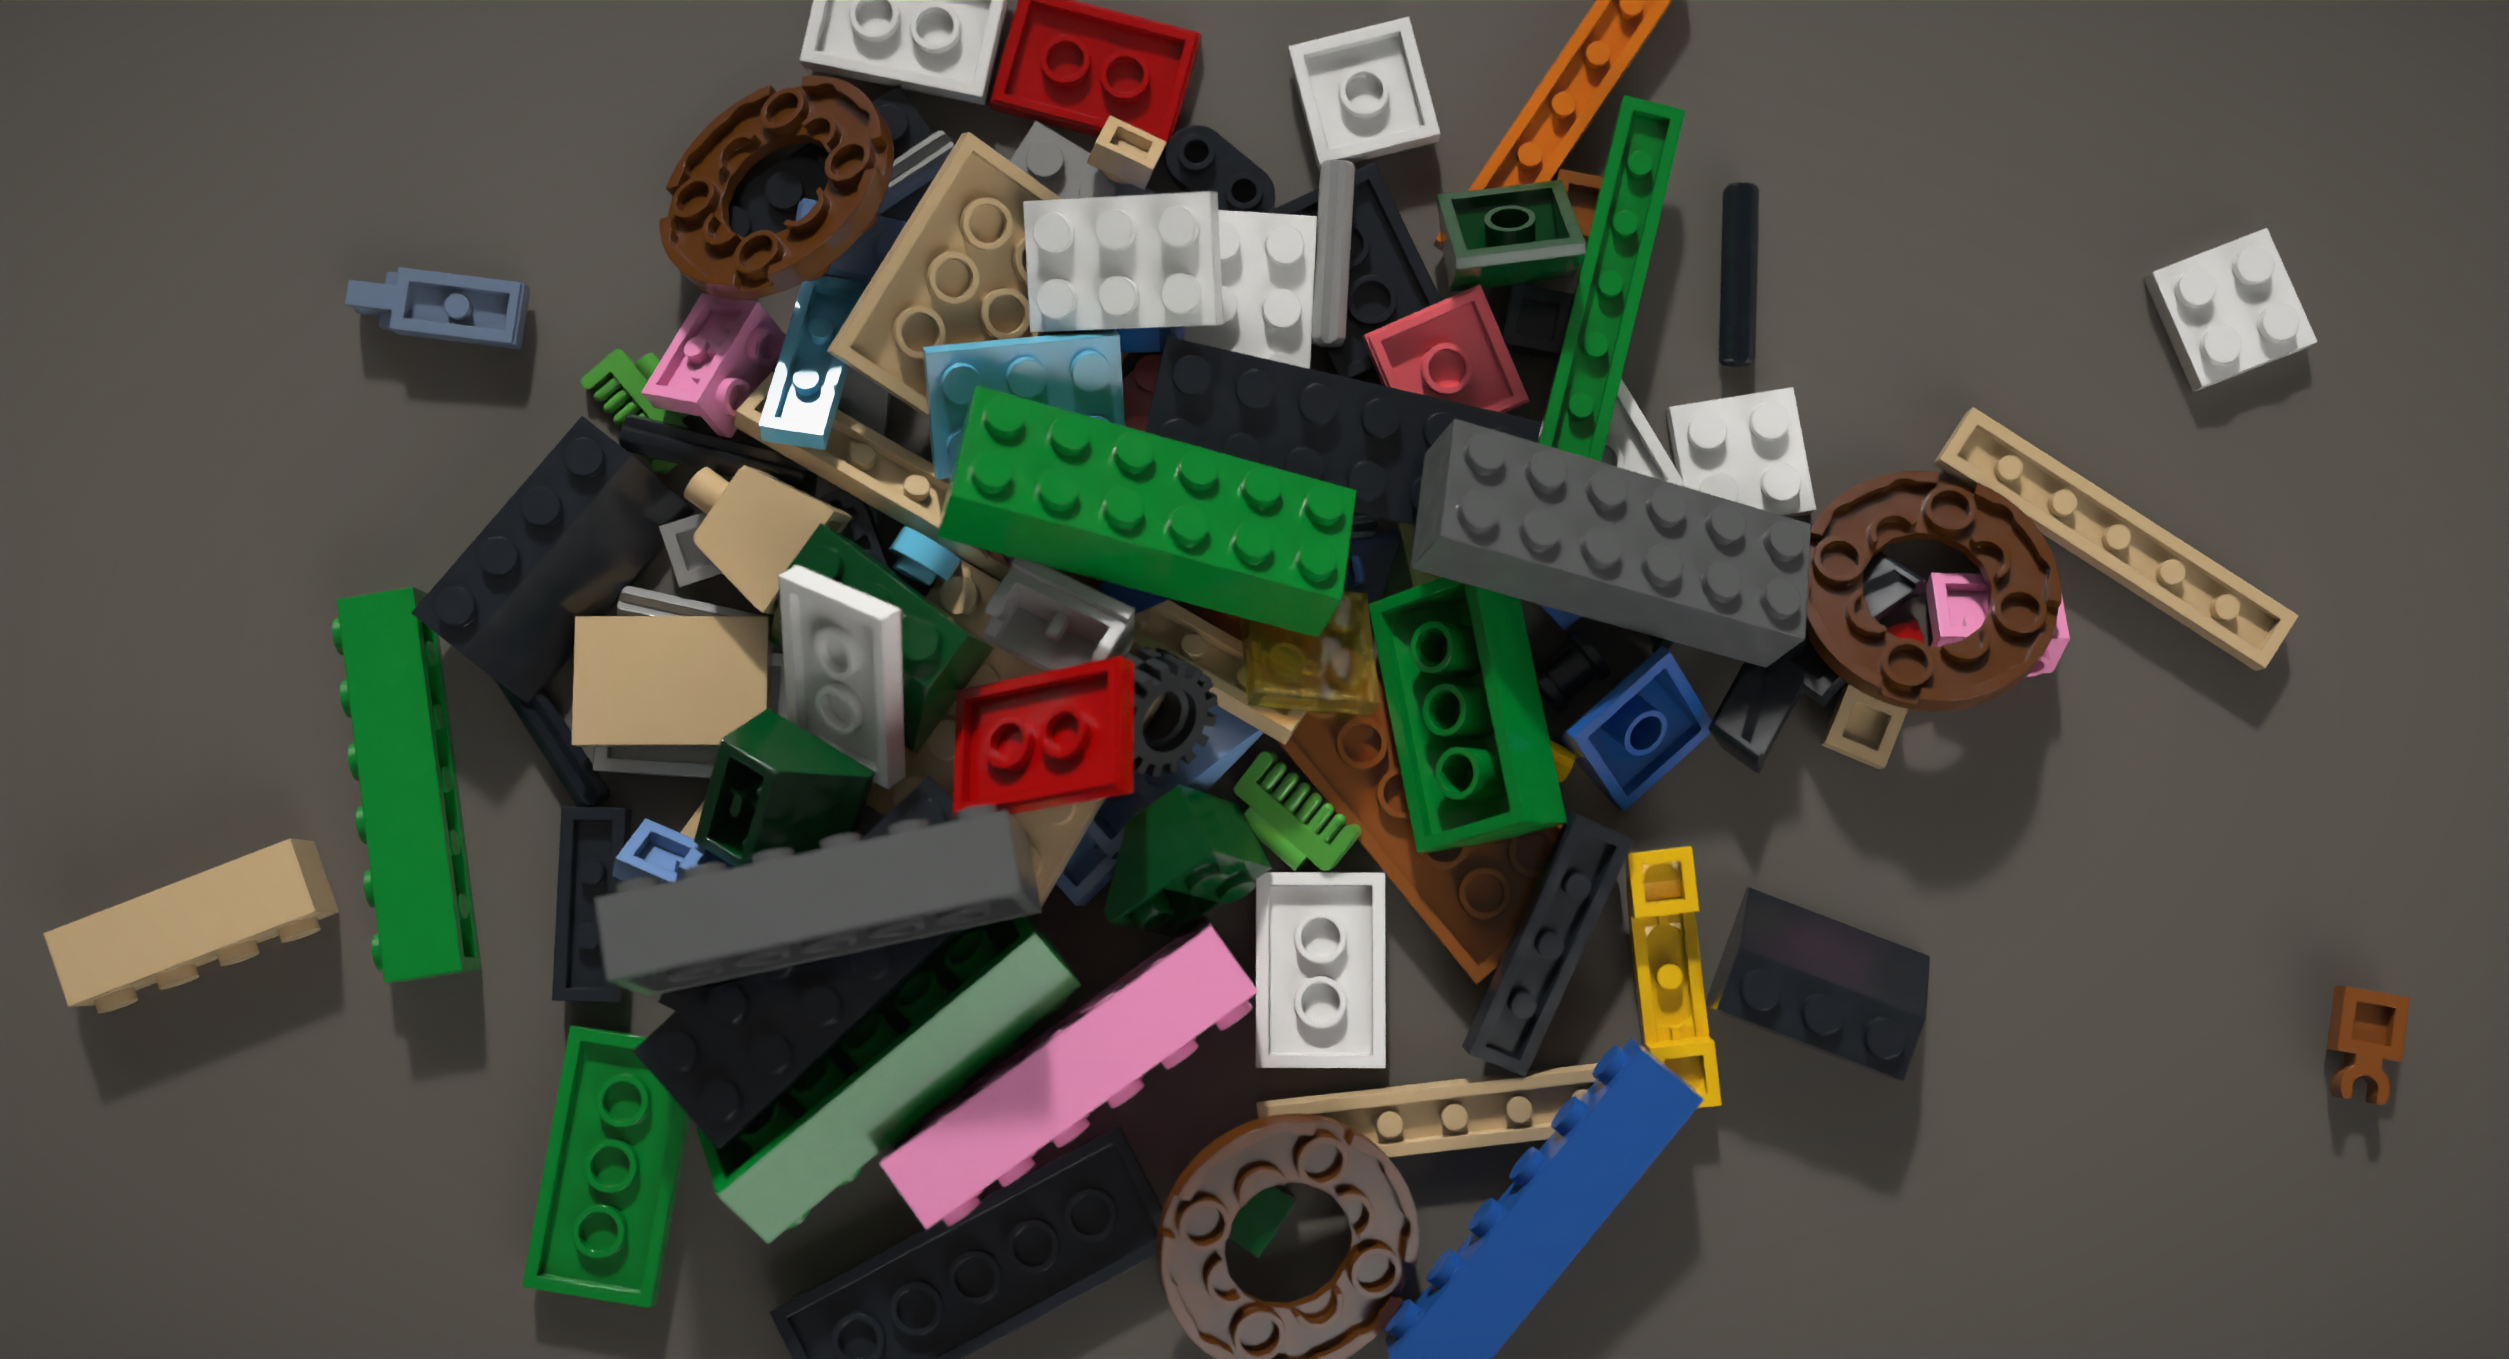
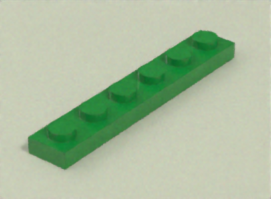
[1538,95,1686,462]

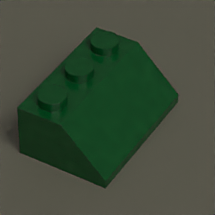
[770,523,994,753]

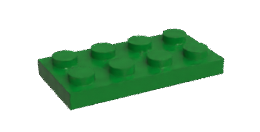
[522,1025,690,1308]

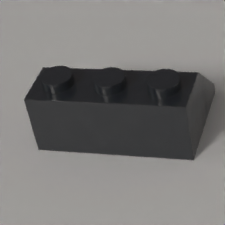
[1705,887,1930,1081]

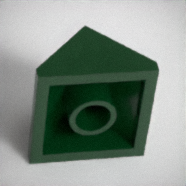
[1437,180,1586,292]

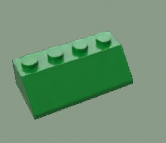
[1368,577,1567,853]

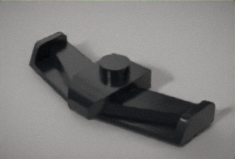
[1708,552,1926,774]

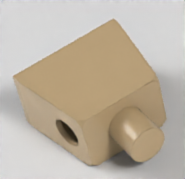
[684,465,852,615]

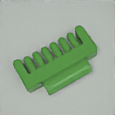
[581,349,697,475]
[1234,750,1361,872]

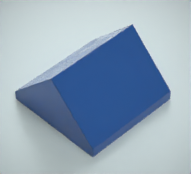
[1555,646,1712,812]

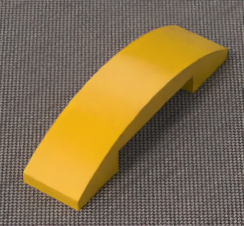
[1626,846,1722,1108]

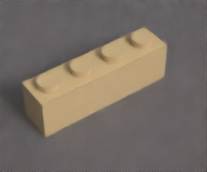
[43,839,339,1013]

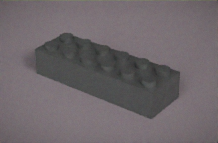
[1411,419,1811,668]
[595,805,1042,996]

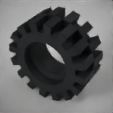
[1122,647,1218,777]

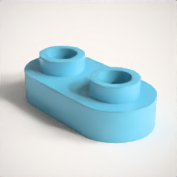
[888,526,961,588]

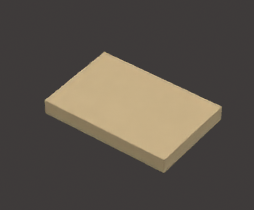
[572,616,773,747]

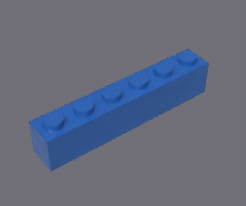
[1385,1037,1704,1359]

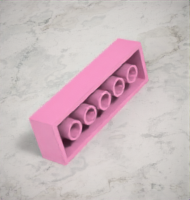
[879,916,1258,1230]

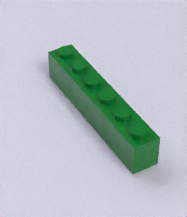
[332,587,482,983]

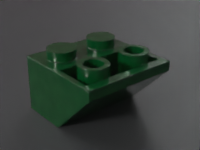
[694,709,875,868]
[1104,785,1272,938]

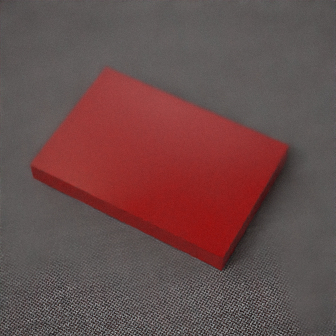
[989,0,1201,155]
[952,656,1134,818]

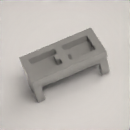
[983,558,1135,671]

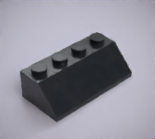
[411,416,695,704]

